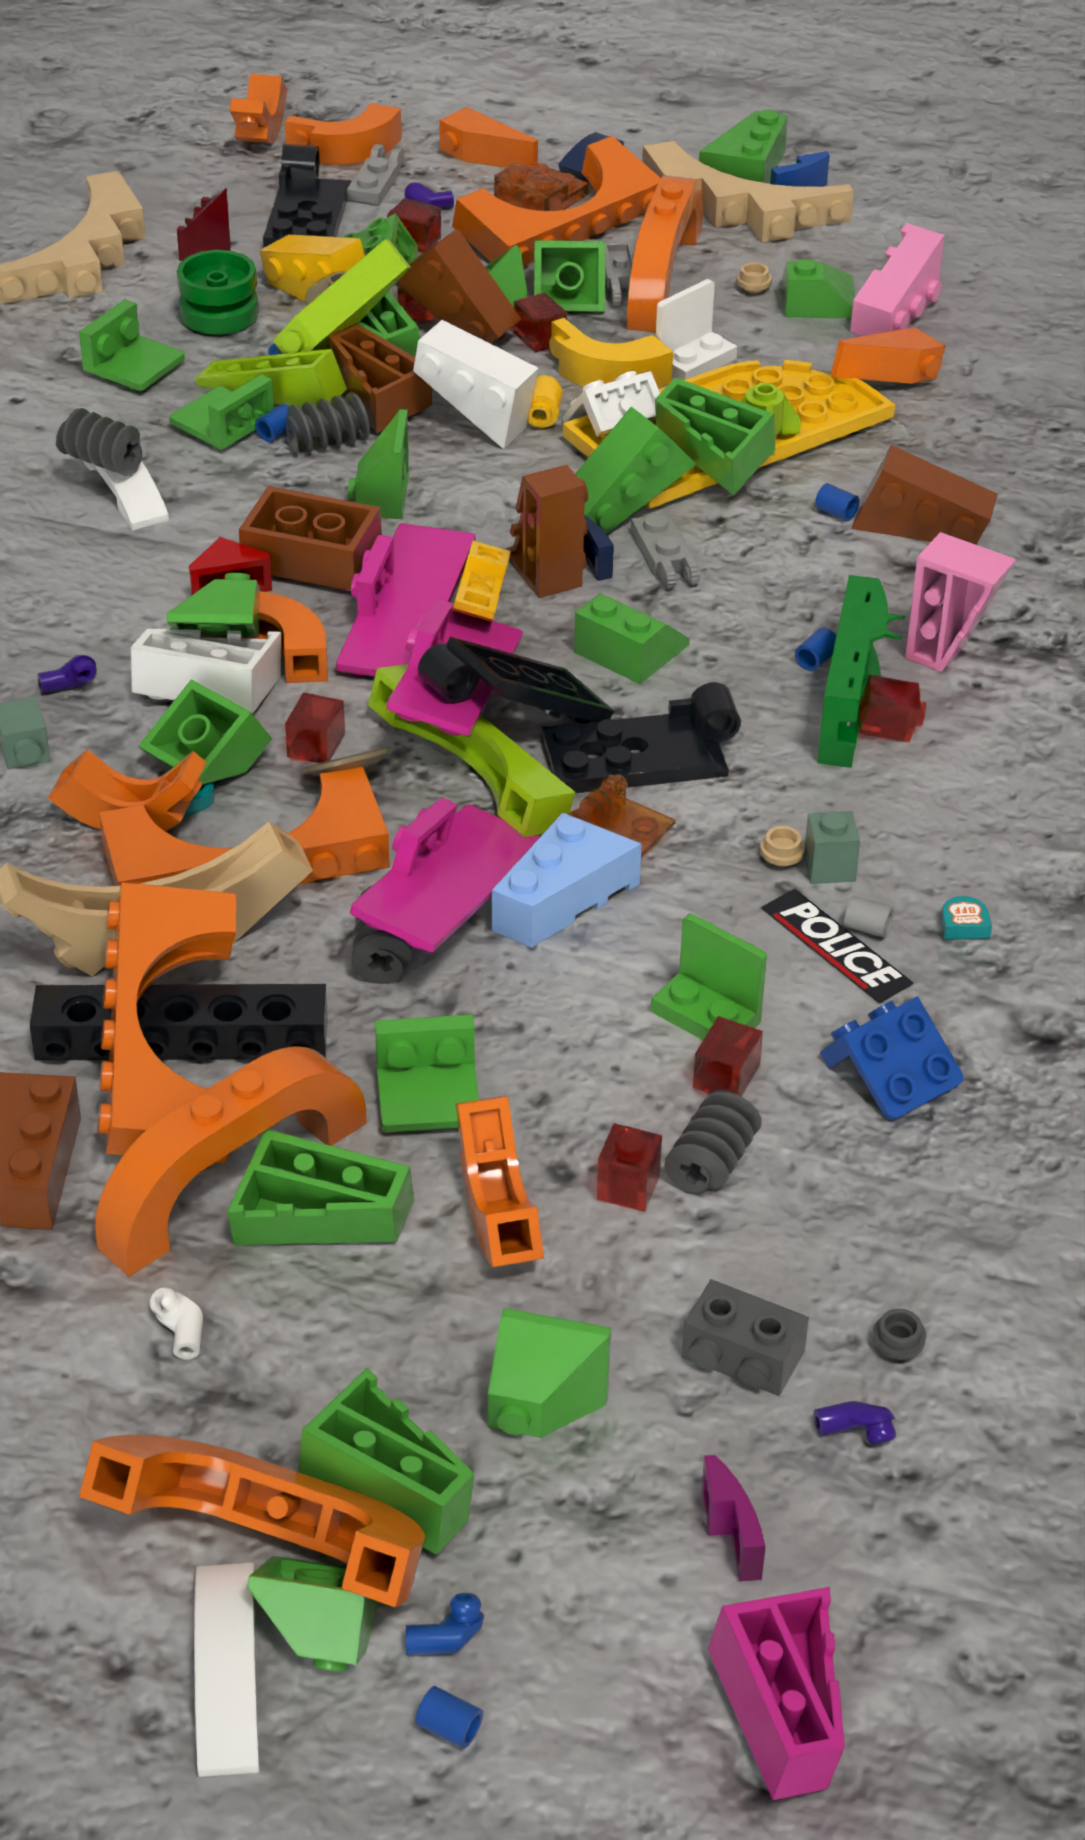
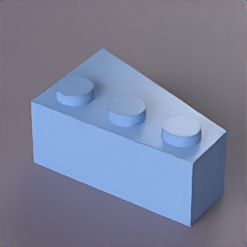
[492,813,642,948]

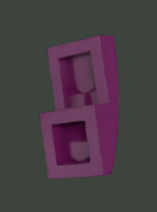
[701,1455,766,1582]

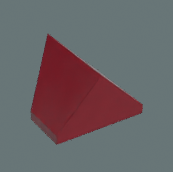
[177,188,231,261]

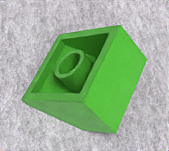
[574,593,690,684]
[138,679,272,785]

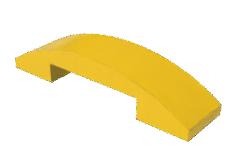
[452,540,511,622]

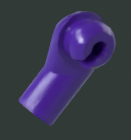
[404,182,454,211]
[37,655,97,694]
[813,1401,896,1445]

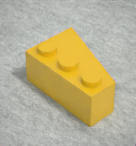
[259,235,365,302]

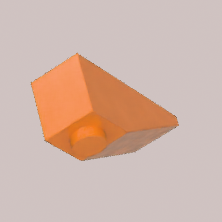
[439,107,538,172]
[830,327,946,384]

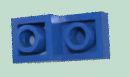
[770,151,830,187]

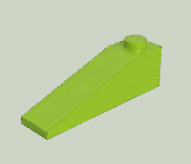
[273,239,411,354]
[195,349,347,409]

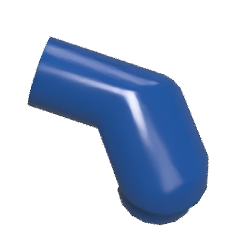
[406,1593,484,1655]

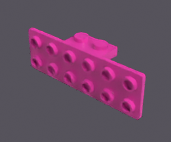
[336,523,475,676]
[386,598,523,736]
[349,797,540,952]

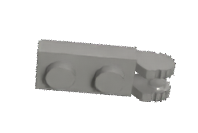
[346,144,405,205]
[605,241,635,307]
[631,513,700,589]

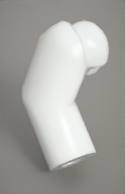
[149,1287,203,1360]

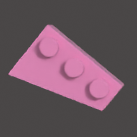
[850,223,944,336]
[905,532,1016,672]

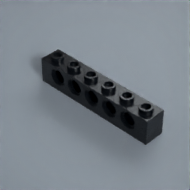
[30,984,328,1060]

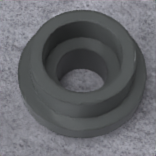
[872,1309,926,1360]

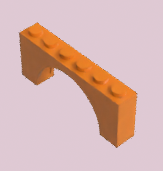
[452,136,661,267]
[99,766,390,886]
[97,882,236,1164]

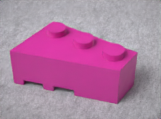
[707,1587,845,1800]

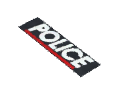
[761,888,914,1003]

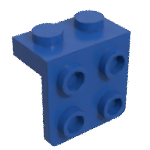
[820,996,963,1120]

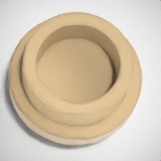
[737,262,772,293]
[760,826,805,867]

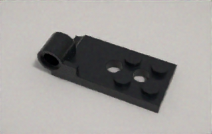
[263,144,351,248]
[418,636,615,723]
[542,682,741,793]

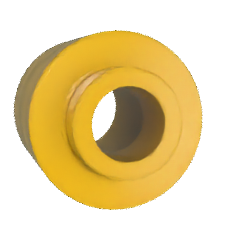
[527,375,563,428]

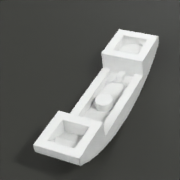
[82,460,169,530]
[194,1562,259,1777]

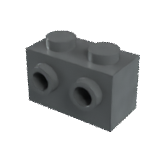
[682,1279,809,1396]

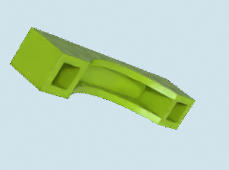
[368,664,576,838]

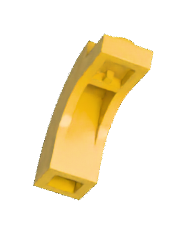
[549,318,673,388]

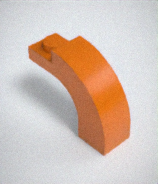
[230,74,287,144]
[285,103,402,165]
[202,591,328,683]
[47,749,207,831]
[455,1095,544,1267]

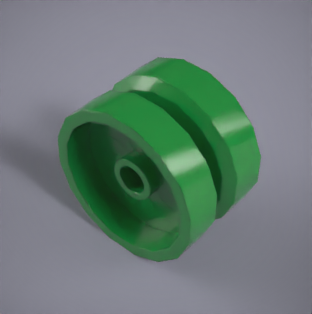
[176,250,259,335]

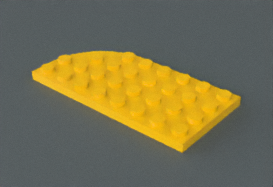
[563,360,895,509]

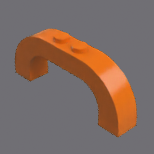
[626,175,703,333]
[95,1047,367,1277]
[79,1435,425,1608]

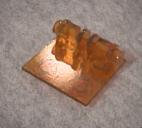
[568,774,676,857]

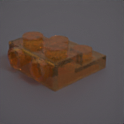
[494,162,588,211]

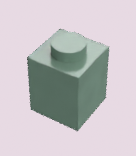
[0,696,51,769]
[804,811,860,884]

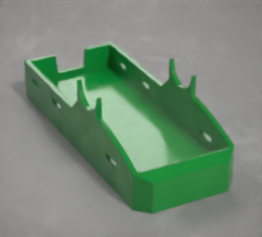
[817,575,906,768]

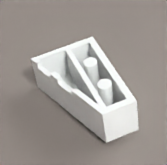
[413,320,539,449]
[131,629,281,714]

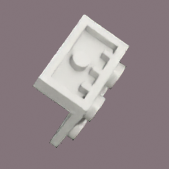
[656,279,737,380]
[562,371,660,437]

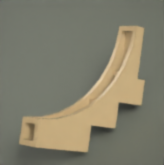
[642,141,854,243]
[0,170,146,305]
[0,821,313,977]

